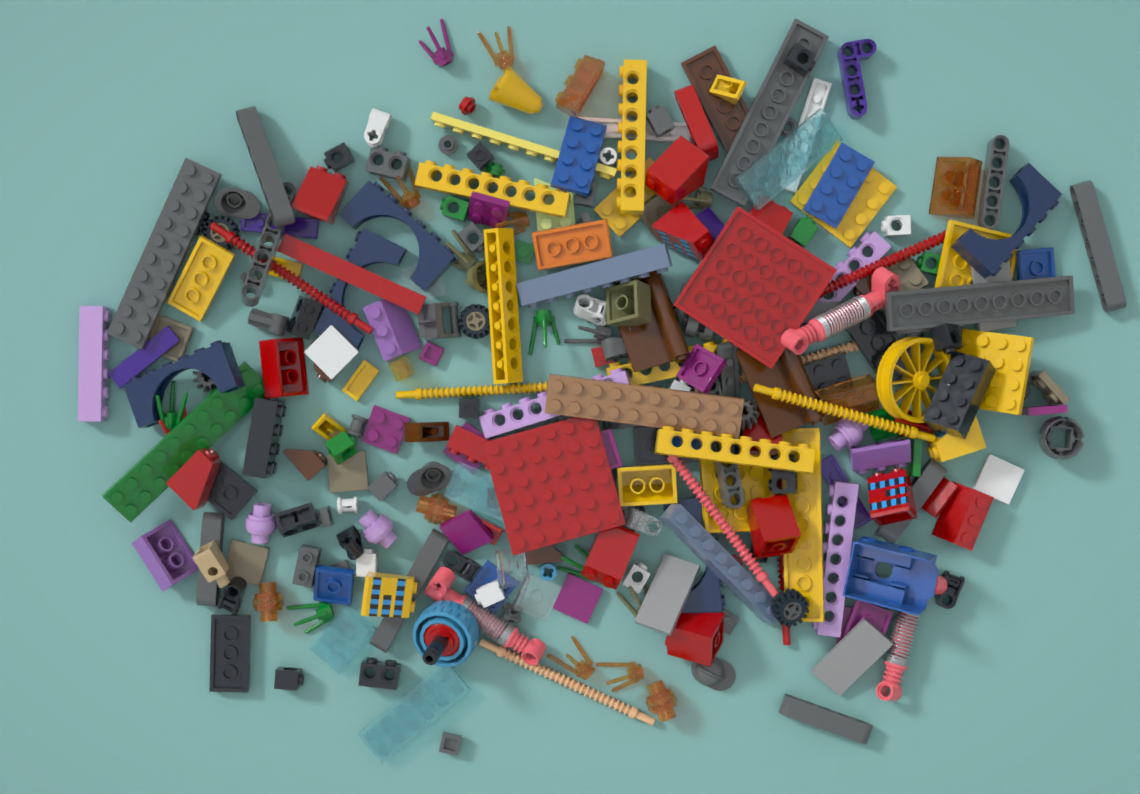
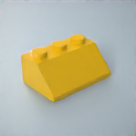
[617,464,678,507]

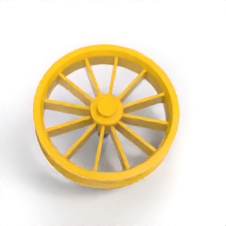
[876,336,951,423]

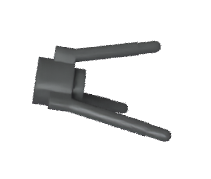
[564,319,611,344]

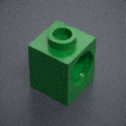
[440,195,470,223]
[787,216,818,248]
[916,252,941,276]
[325,431,357,465]

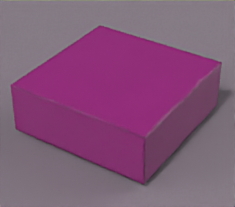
[419,341,445,367]

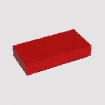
[921,477,959,518]

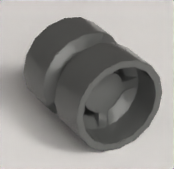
[684,316,714,342]

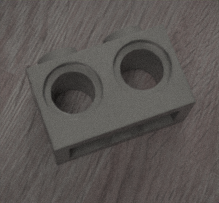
[365,146,411,182]
[292,544,322,588]

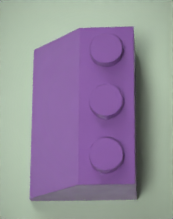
[363,299,422,362]
[848,438,911,474]
[132,519,199,592]

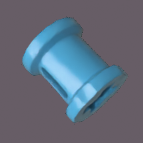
[540,563,557,581]

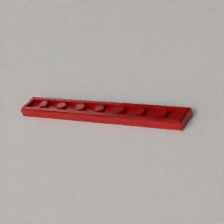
[277,234,427,315]

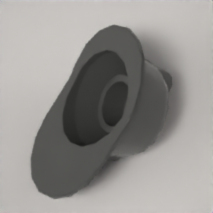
[214,187,261,219]
[407,461,452,496]
[691,657,736,691]

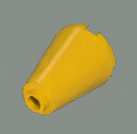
[488,66,543,115]

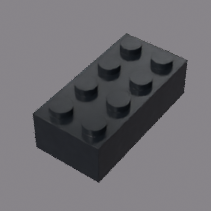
[923,351,996,439]
[242,398,287,479]

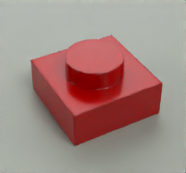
[591,346,614,367]

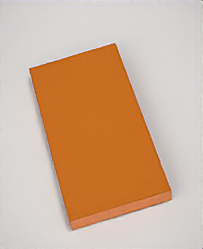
[532,219,614,271]

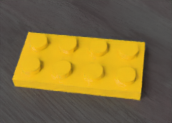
[593,157,656,238]
[167,236,236,322]

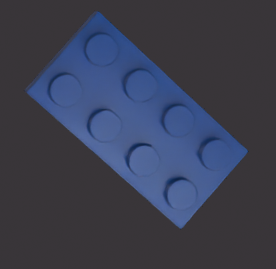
[550,116,607,197]
[802,143,875,229]

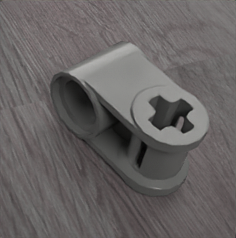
[601,337,629,361]

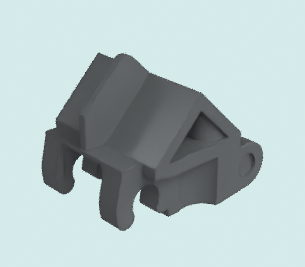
[417,302,462,340]

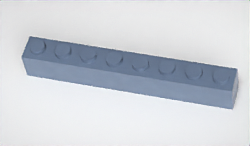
[516,243,673,308]
[659,504,776,624]

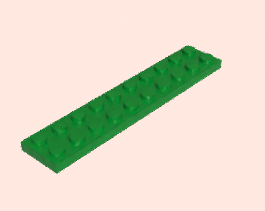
[102,361,265,523]

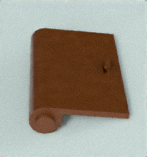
[605,271,690,373]
[735,348,825,438]

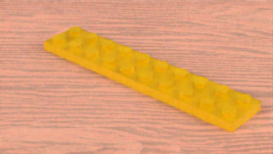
[782,428,825,622]

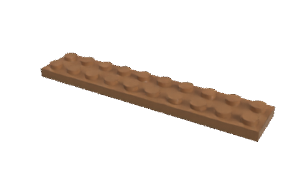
[545,374,744,438]

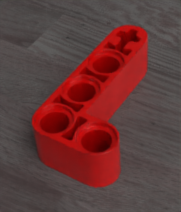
[674,85,719,161]

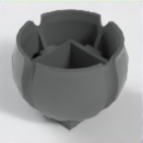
[1038,416,1084,460]

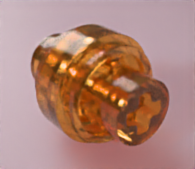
[415,493,457,525]
[253,582,284,622]
[646,680,677,722]

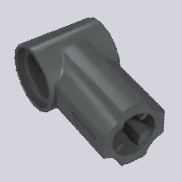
[248,308,289,336]

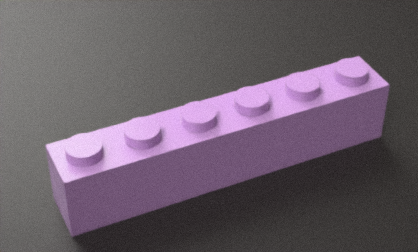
[78,306,111,422]

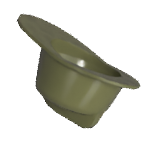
[464,260,488,293]

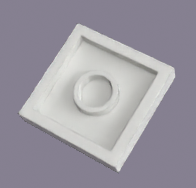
[304,325,359,379]
[972,454,1025,505]

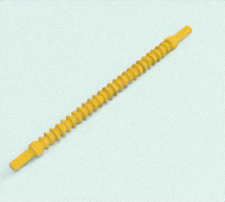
[396,381,548,400]
[753,384,936,443]

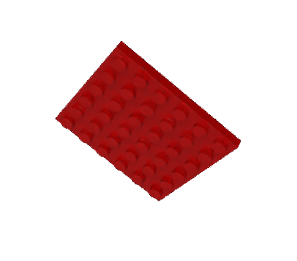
[673,206,837,369]
[482,417,626,556]

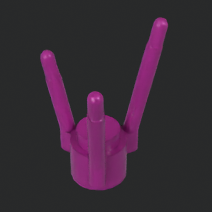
[419,19,454,67]

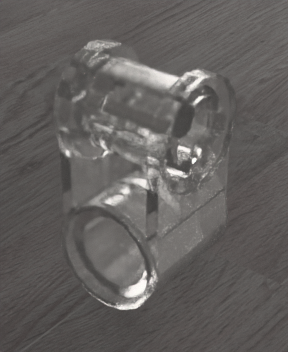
[624,507,662,536]

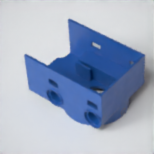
[842,536,939,616]

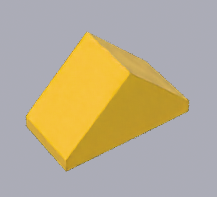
[709,74,747,105]
[311,413,349,440]

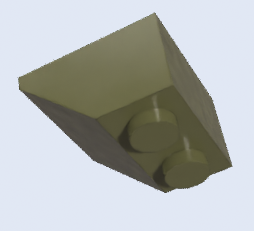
[606,280,652,326]

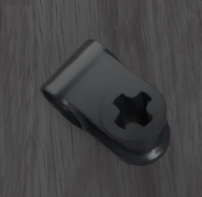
[336,525,364,560]
[444,550,481,583]
[935,570,965,609]
[217,577,247,615]

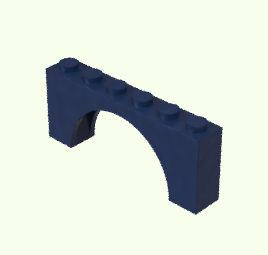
[951,163,1062,279]
[338,180,457,293]
[313,228,407,350]
[123,340,245,428]
[663,497,725,613]

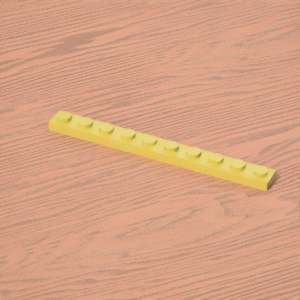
[431,112,617,180]

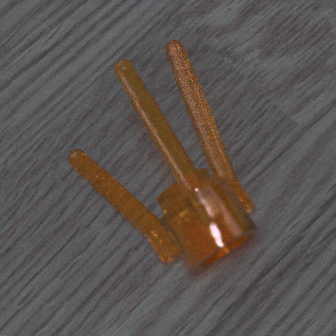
[477,26,515,69]
[379,167,422,210]
[495,211,530,236]
[547,636,595,680]
[596,661,644,692]

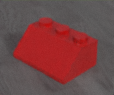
[259,337,309,399]
[931,482,994,551]

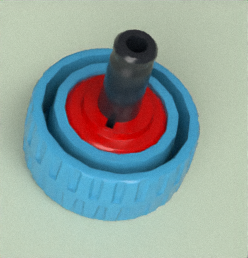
[412,600,479,667]

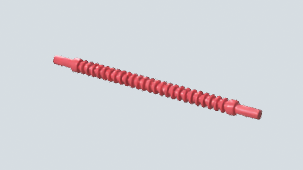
[667,455,779,597]

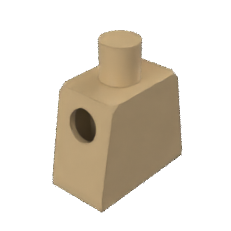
[192,540,230,588]

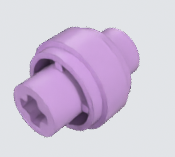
[828,418,869,451]
[245,502,277,544]
[359,509,397,549]

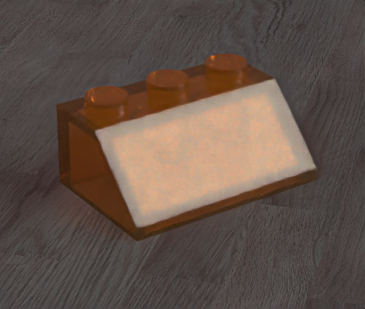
[555,55,605,117]
[929,157,982,219]
[815,374,880,426]

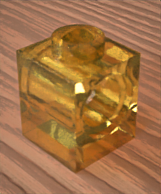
[388,356,416,382]

